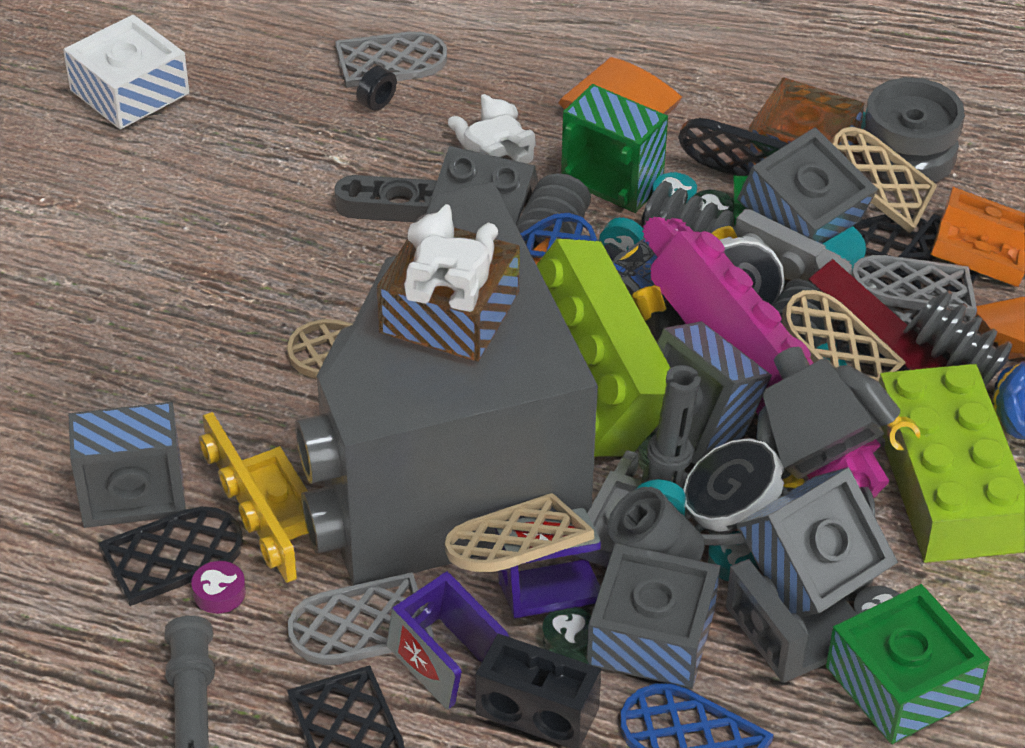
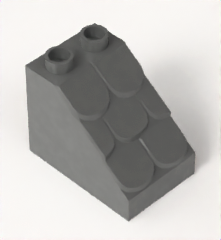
[295,182,598,585]

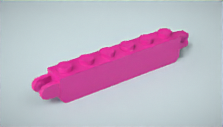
[642,217,889,498]

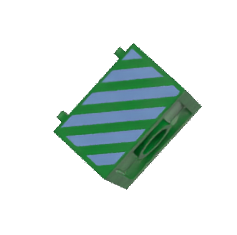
[561,84,668,213]
[826,584,990,745]

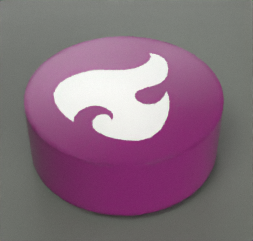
[191,561,246,614]

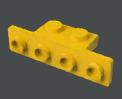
[199,412,308,583]

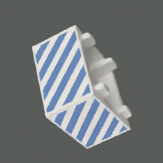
[63,14,189,130]

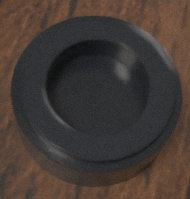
[356,66,397,111]

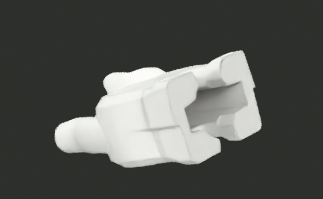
[448,94,536,164]
[404,204,498,312]

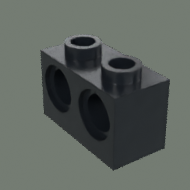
[476,633,601,748]

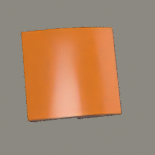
[558,57,682,115]
[931,187,1025,287]

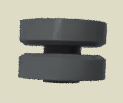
[861,77,965,184]

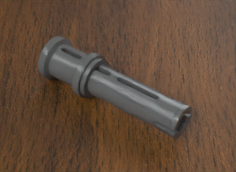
[641,365,701,489]
[164,615,215,748]

